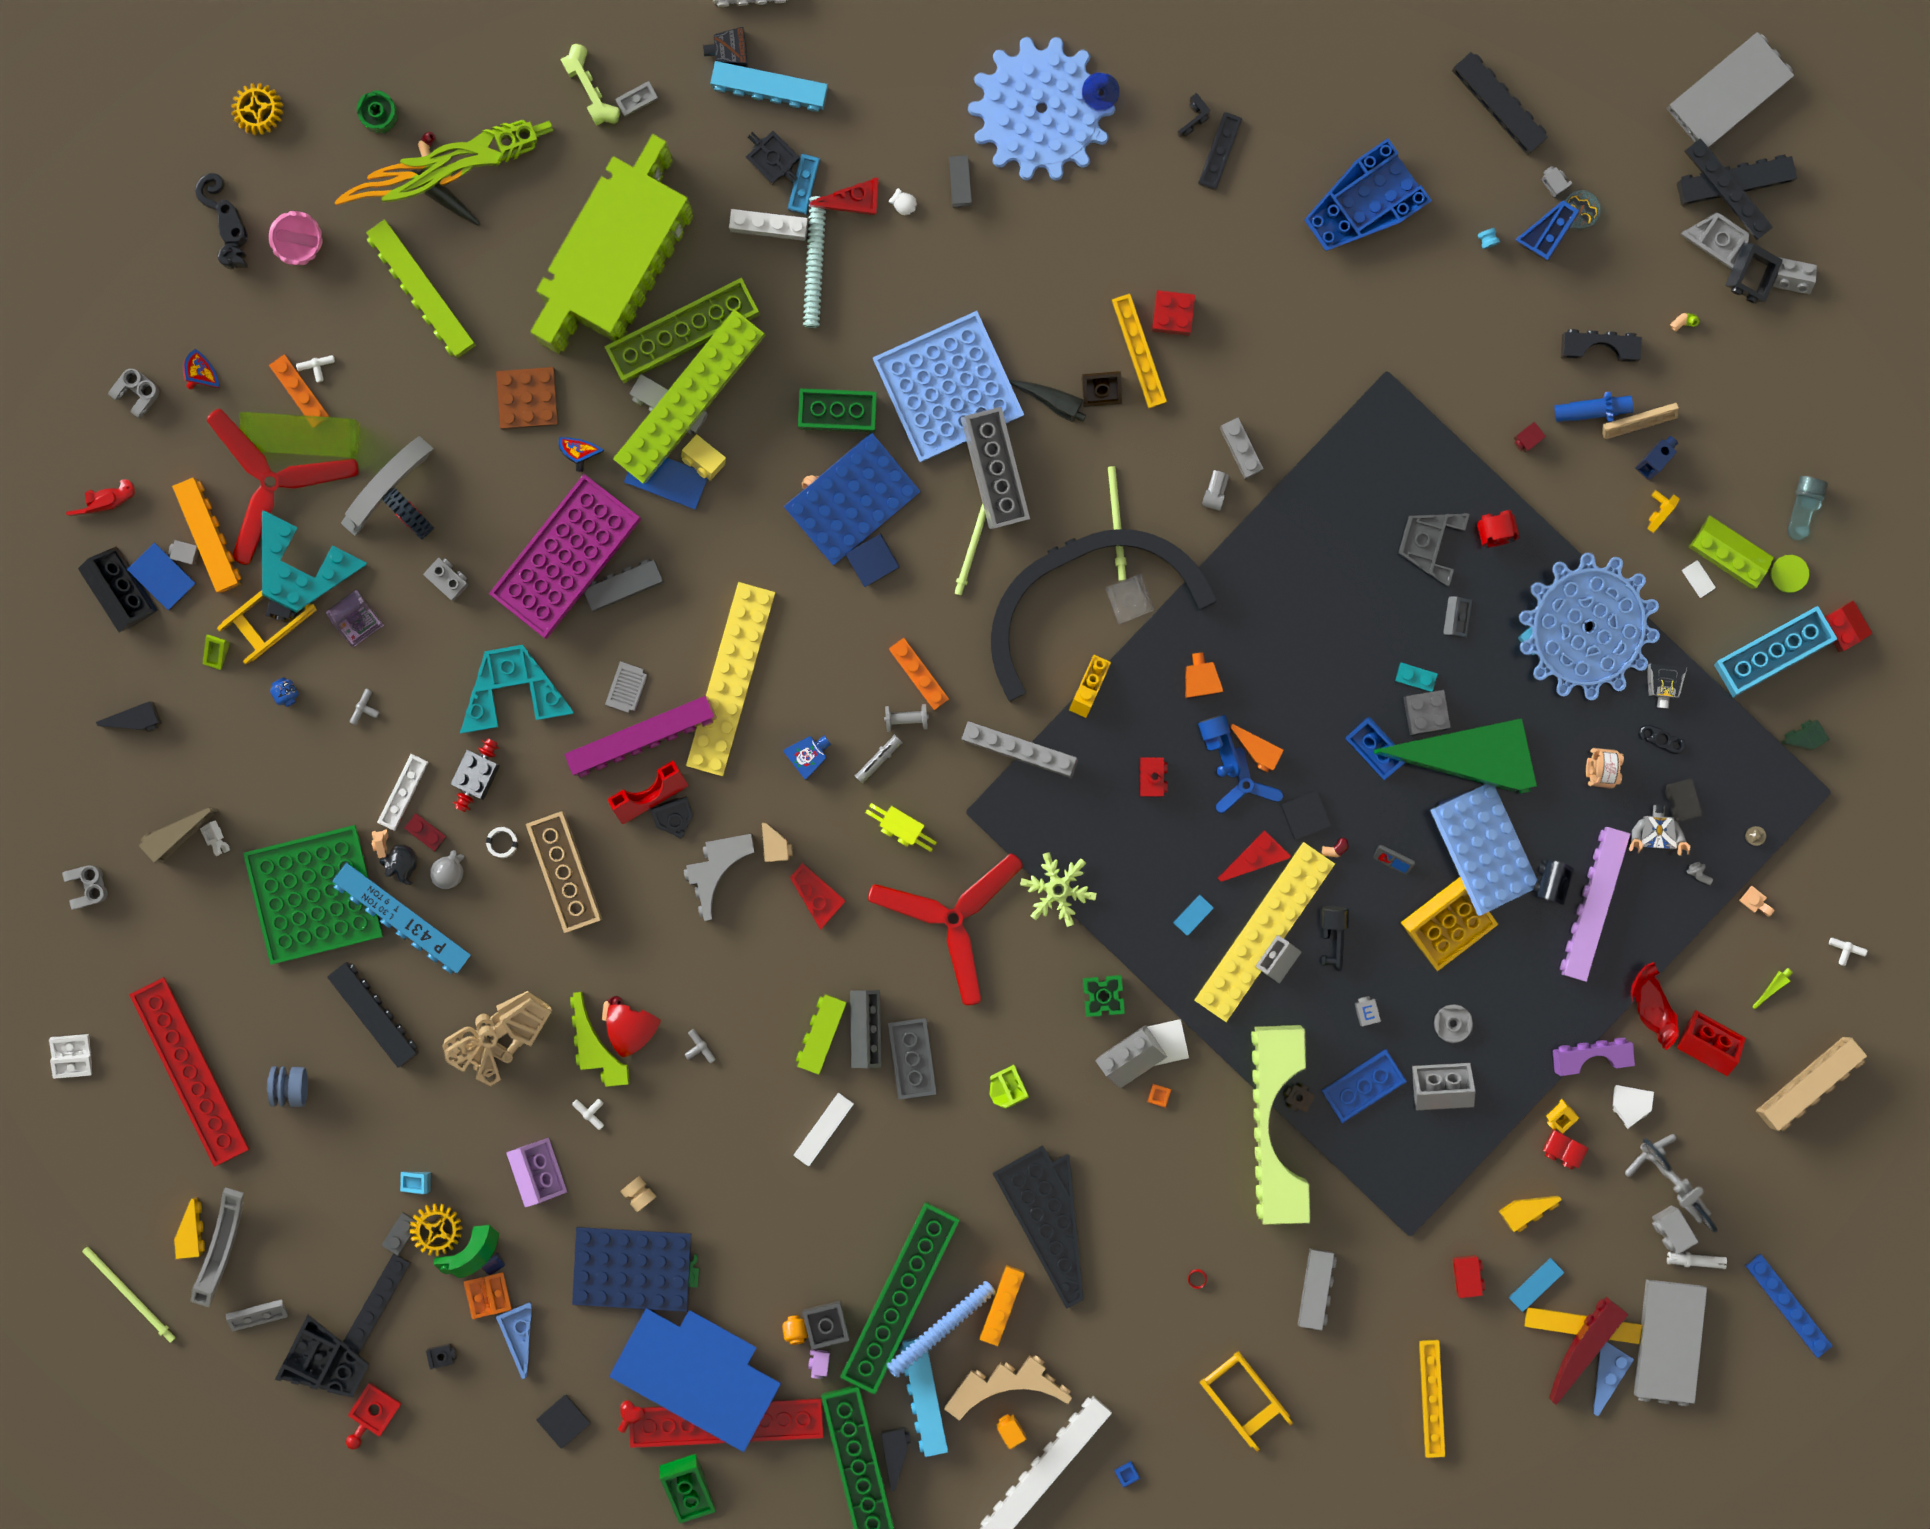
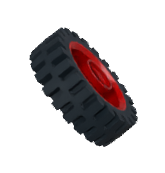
[382,488,434,540]

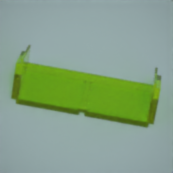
[240,412,360,459]

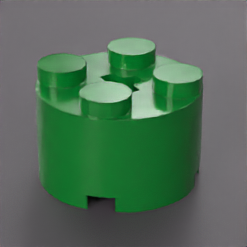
[356,90,398,133]

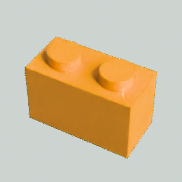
[997,1414,1026,1449]

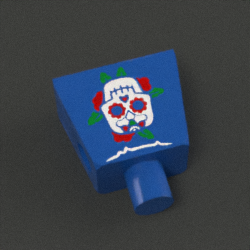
[783,735,831,780]

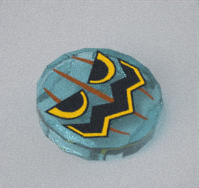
[1564,190,1600,229]

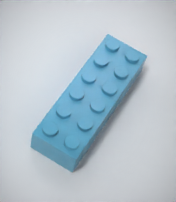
[1714,606,1837,698]

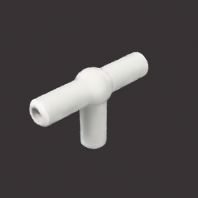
[296,355,335,382]
[1829,938,1868,966]
[572,1099,604,1130]

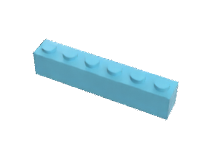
[710,61,828,112]
[899,1337,948,1457]

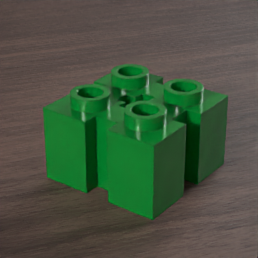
[1082,975,1125,1017]

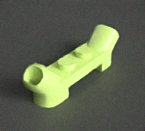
[561,44,620,126]

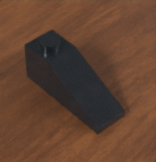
[96,701,162,732]
[881,1427,911,1491]

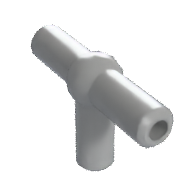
[350,689,380,725]
[685,1029,716,1063]

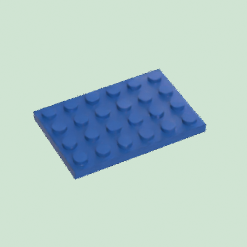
[783,433,921,565]

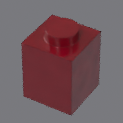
[1514,422,1546,453]

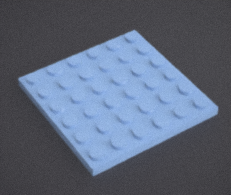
[873,311,1024,462]

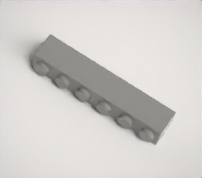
[962,721,1078,779]

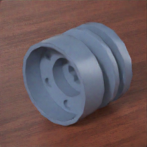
[267,1066,308,1107]

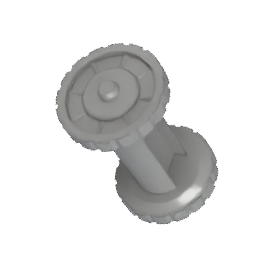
[884,704,929,732]

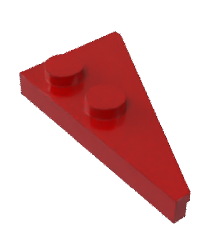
[810,177,878,215]
[1217,830,1291,882]

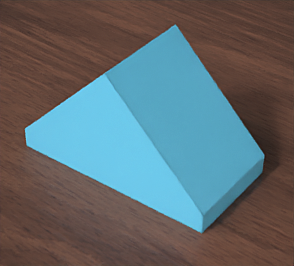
[400,1172,431,1194]

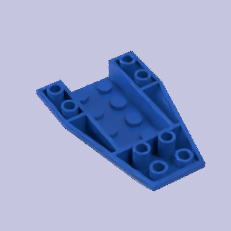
[1304,138,1432,251]

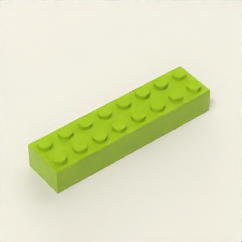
[604,278,760,383]

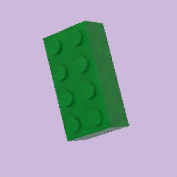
[798,388,877,433]

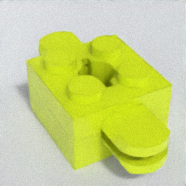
[865,803,937,852]

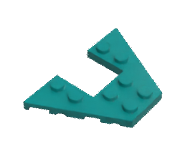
[262,510,367,613]
[460,645,574,734]

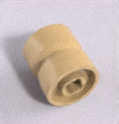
[620,1176,656,1212]

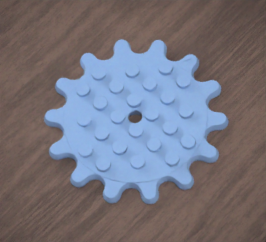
[968,37,1115,181]
[1519,553,1660,700]

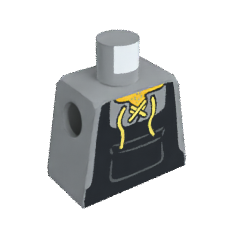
[1647,664,1687,709]

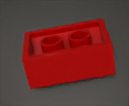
[1677,1010,1746,1076]

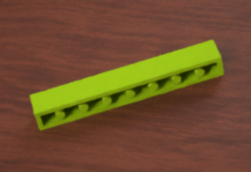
[366,219,476,359]

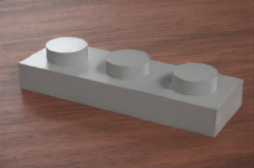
[226,1300,288,1332]

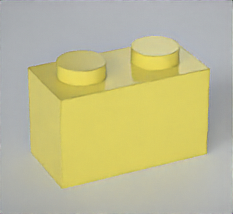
[681,434,726,481]

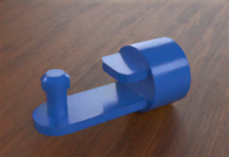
[1198,714,1241,777]

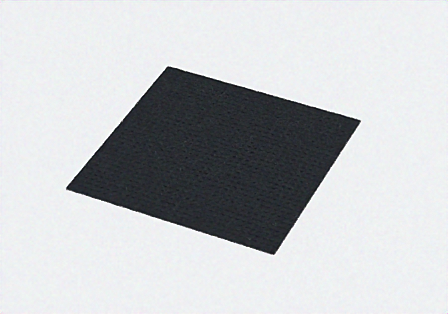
[966,372,1831,1236]

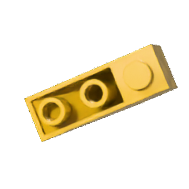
[1069,655,1111,718]
[1499,1196,1562,1232]
[174,1197,205,1259]

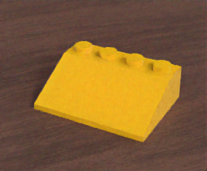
[1401,877,1498,971]

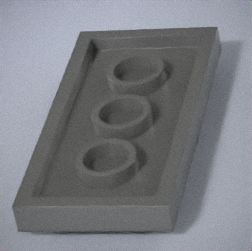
[888,1018,937,1100]

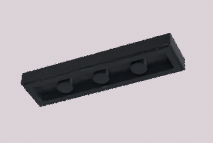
[1198,112,1242,190]

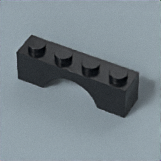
[1561,329,1642,362]

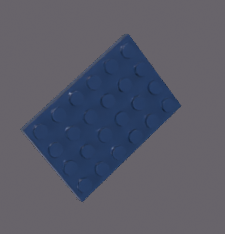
[572,1227,692,1311]

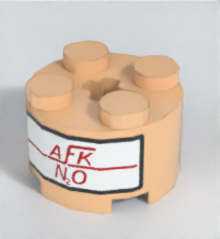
[1586,748,1624,788]

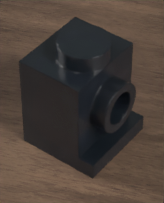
[266,599,297,622]
[426,1343,457,1370]

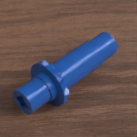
[1554,392,1633,422]

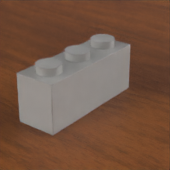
[1220,417,1263,480]

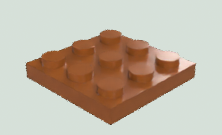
[496,367,558,429]

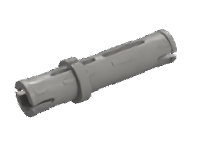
[854,734,903,784]

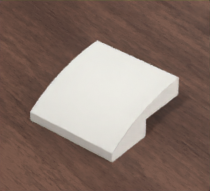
[1148,1019,1189,1066]
[49,1034,92,1079]

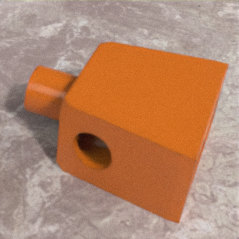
[1185,652,1223,698]

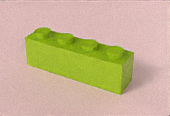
[796,994,847,1075]

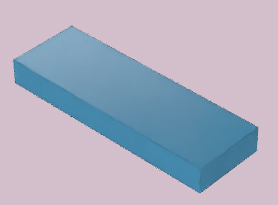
[788,154,820,214]
[1508,1258,1564,1312]

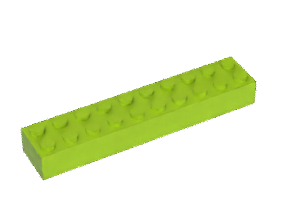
[613,309,766,484]

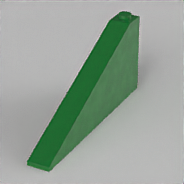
[1373,718,1537,794]

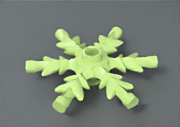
[1020,852,1097,927]

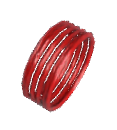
[1188,1269,1207,1289]

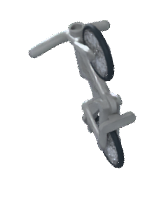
[1625,1134,1717,1232]

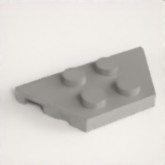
[1681,212,1749,270]

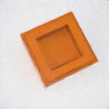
[1147,1084,1172,1108]

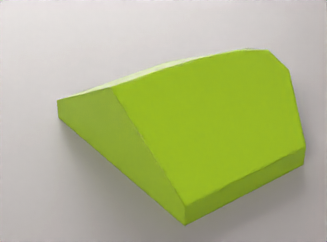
[990,1065,1029,1109]

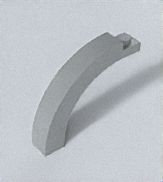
[341,436,433,536]
[191,1187,244,1307]

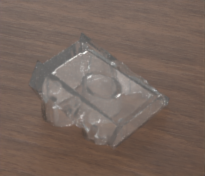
[1106,574,1155,624]

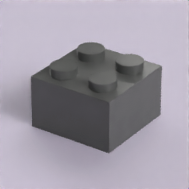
[802,1300,850,1350]

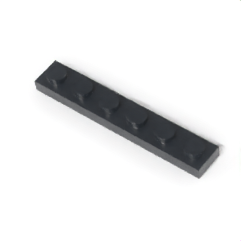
[1684,138,1773,240]
[343,1253,411,1355]

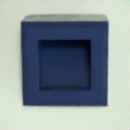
[482,1254,505,1275]

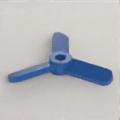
[1216,748,1283,813]

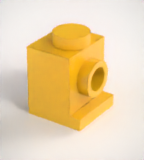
[1546,1099,1579,1134]

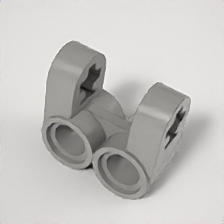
[108,368,160,419]
[62,865,108,910]

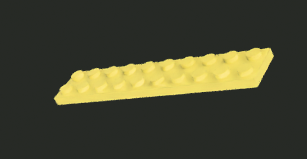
[686,582,775,776]
[1195,842,1335,1022]

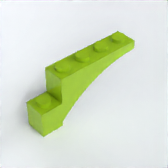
[570,992,630,1087]

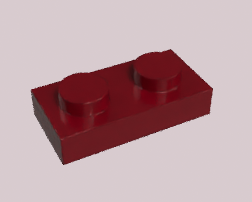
[404,813,447,852]

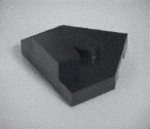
[651,796,693,839]

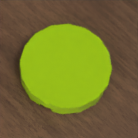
[1770,555,1809,593]

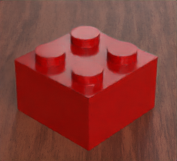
[1152,290,1195,336]

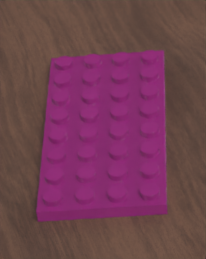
[489,474,642,640]

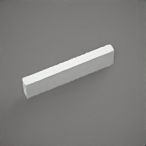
[377,754,429,831]
[793,1092,854,1166]

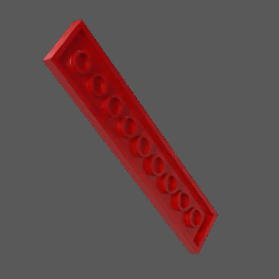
[129,977,250,1167]
[629,1398,823,1448]

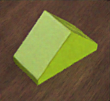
[203,634,231,670]

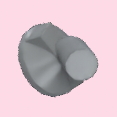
[1687,862,1713,885]

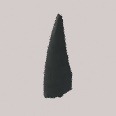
[411,169,480,225]
[1009,380,1086,422]

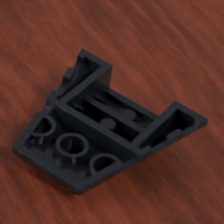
[275,1314,369,1398]

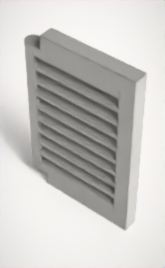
[605,661,648,713]

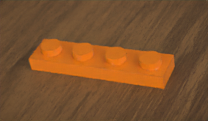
[269,354,330,428]
[889,638,949,710]

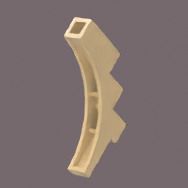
[944,1355,1072,1421]

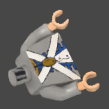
[1629,805,1690,855]

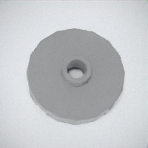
[1434,1004,1473,1043]

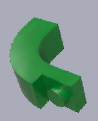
[433,1225,499,1278]

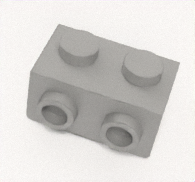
[1773,257,1817,294]

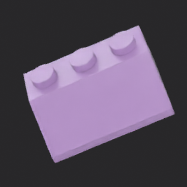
[506,1138,567,1207]

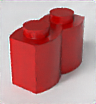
[1542,1130,1589,1170]

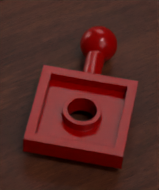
[346,1382,402,1450]

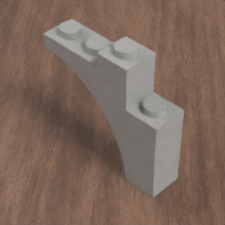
[684,834,755,921]

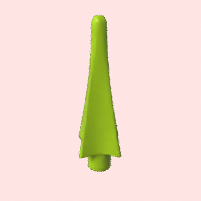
[1753,968,1793,1009]

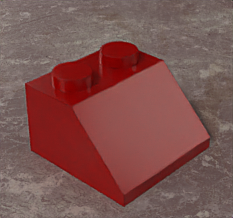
[1824,600,1873,652]

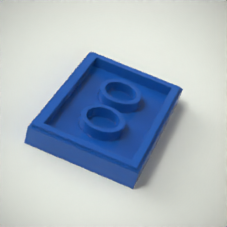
[127,542,196,610]

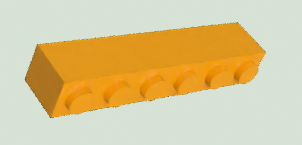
[172,477,242,593]

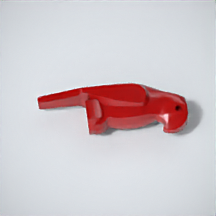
[66,479,135,516]

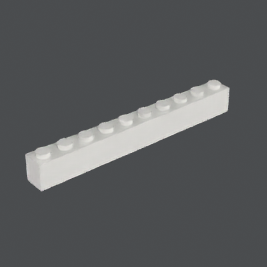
[980,1395,1112,1529]

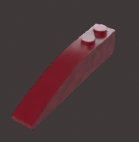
[1549,1296,1628,1405]

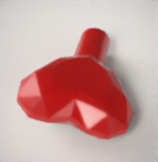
[618,1400,644,1433]

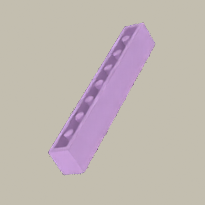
[1560,827,1630,982]

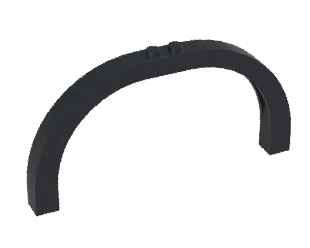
[991,529,1217,702]

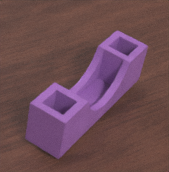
[1553,1038,1635,1076]

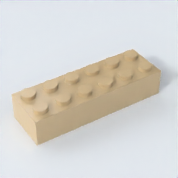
[526,811,603,933]
[1756,1037,1867,1131]

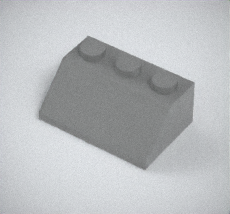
[1095,1025,1168,1088]
[1412,1063,1475,1110]

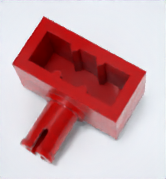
[1140,758,1168,797]

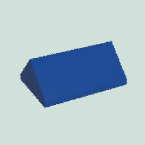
[1345,717,1405,780]

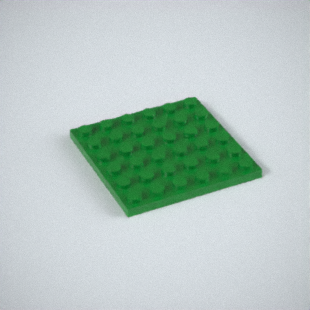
[243,825,384,965]

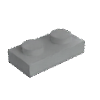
[615,81,658,117]

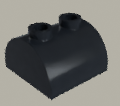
[1534,859,1574,905]

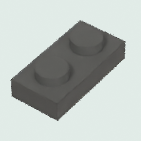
[381,1212,417,1256]

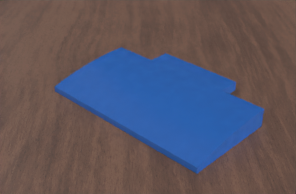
[609,1308,782,1452]

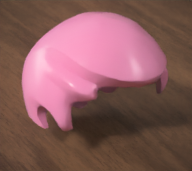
[269,211,323,265]

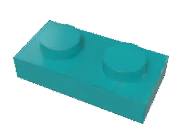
[1395,663,1438,692]

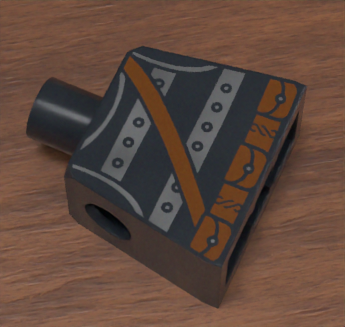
[703,27,748,67]

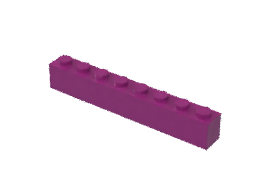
[564,696,717,778]

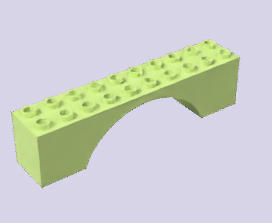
[1251,1025,1310,1224]

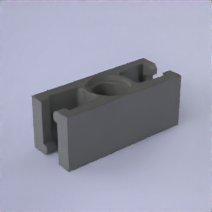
[949,155,972,207]

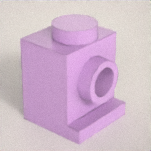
[808,1349,830,1379]

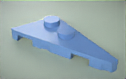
[496,1302,532,1379]
[1593,1342,1634,1416]

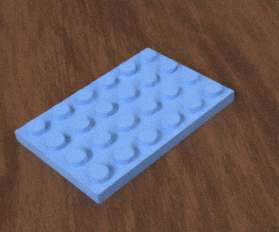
[1430,784,1538,916]

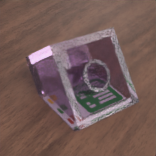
[326,590,383,647]

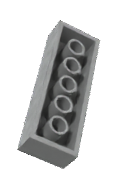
[961,407,1030,529]

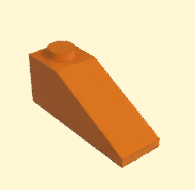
[1230,724,1284,772]

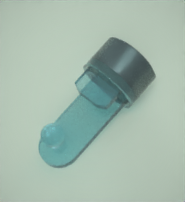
[1788,476,1829,540]

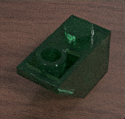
[1781,719,1830,750]

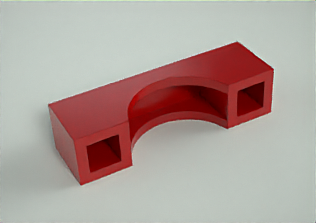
[607,760,689,825]

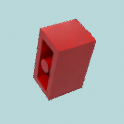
[1453,1255,1485,1298]

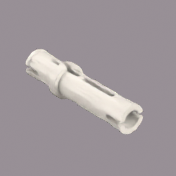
[1667,1252,1727,1269]

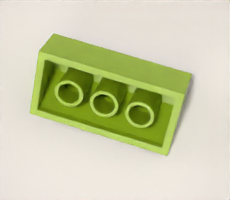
[1688,515,1774,589]

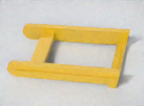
[217,590,317,665]
[1199,1351,1293,1452]

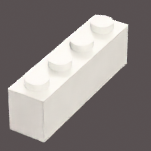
[729,209,808,241]

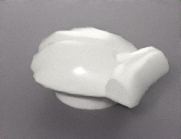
[888,189,917,215]

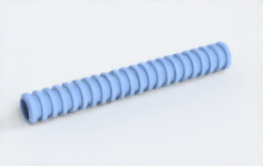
[887,1281,996,1377]

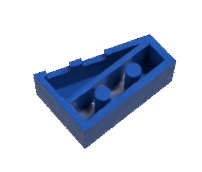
[1515,201,1580,261]

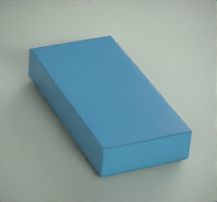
[1173,895,1213,936]

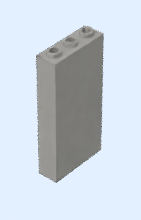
[1666,32,1794,148]
[1634,1279,1707,1406]

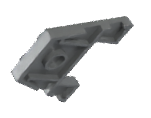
[1398,513,1470,587]

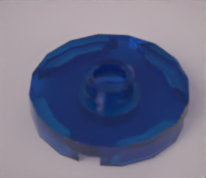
[1082,73,1120,111]

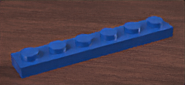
[1745,1254,1833,1358]

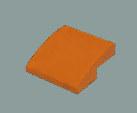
[463,1272,512,1319]

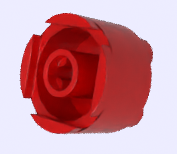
[1477,510,1520,547]

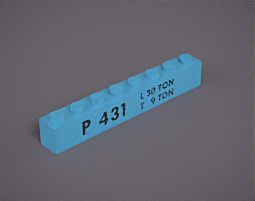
[332,863,471,974]

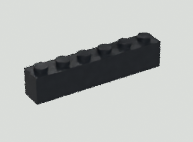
[1452,52,1547,155]
[1677,154,1797,206]
[327,962,419,1068]

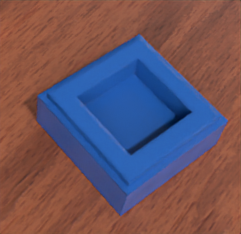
[1114,1461,1140,1488]

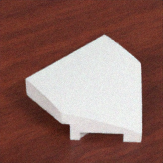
[1613,1085,1654,1129]

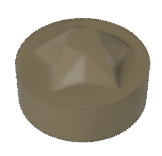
[1746,826,1766,846]

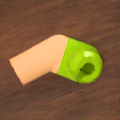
[1670,313,1700,332]

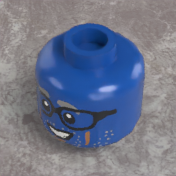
[270,677,299,707]

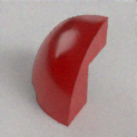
[606,1004,661,1057]

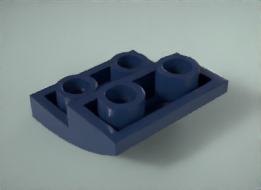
[846,534,900,587]

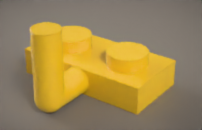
[1647,490,1680,533]

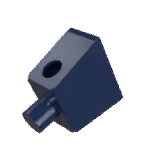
[1635,436,1678,480]

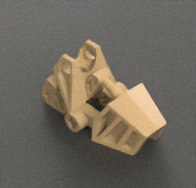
[443,991,552,1086]

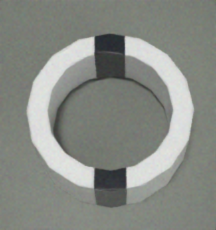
[486,827,518,858]

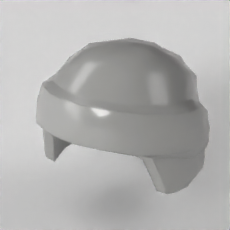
[430,850,464,889]

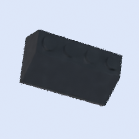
[78,546,158,633]

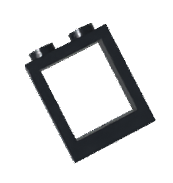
[1725,244,1783,304]

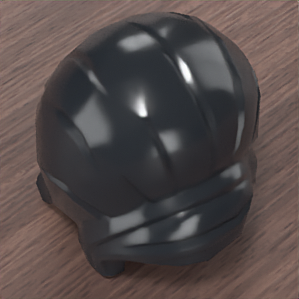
[379,845,418,885]

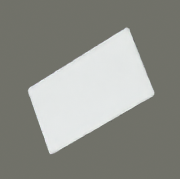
[1682,560,1716,598]

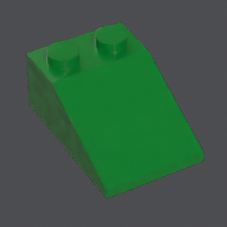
[659,1454,716,1524]

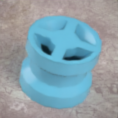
[1478,228,1500,249]

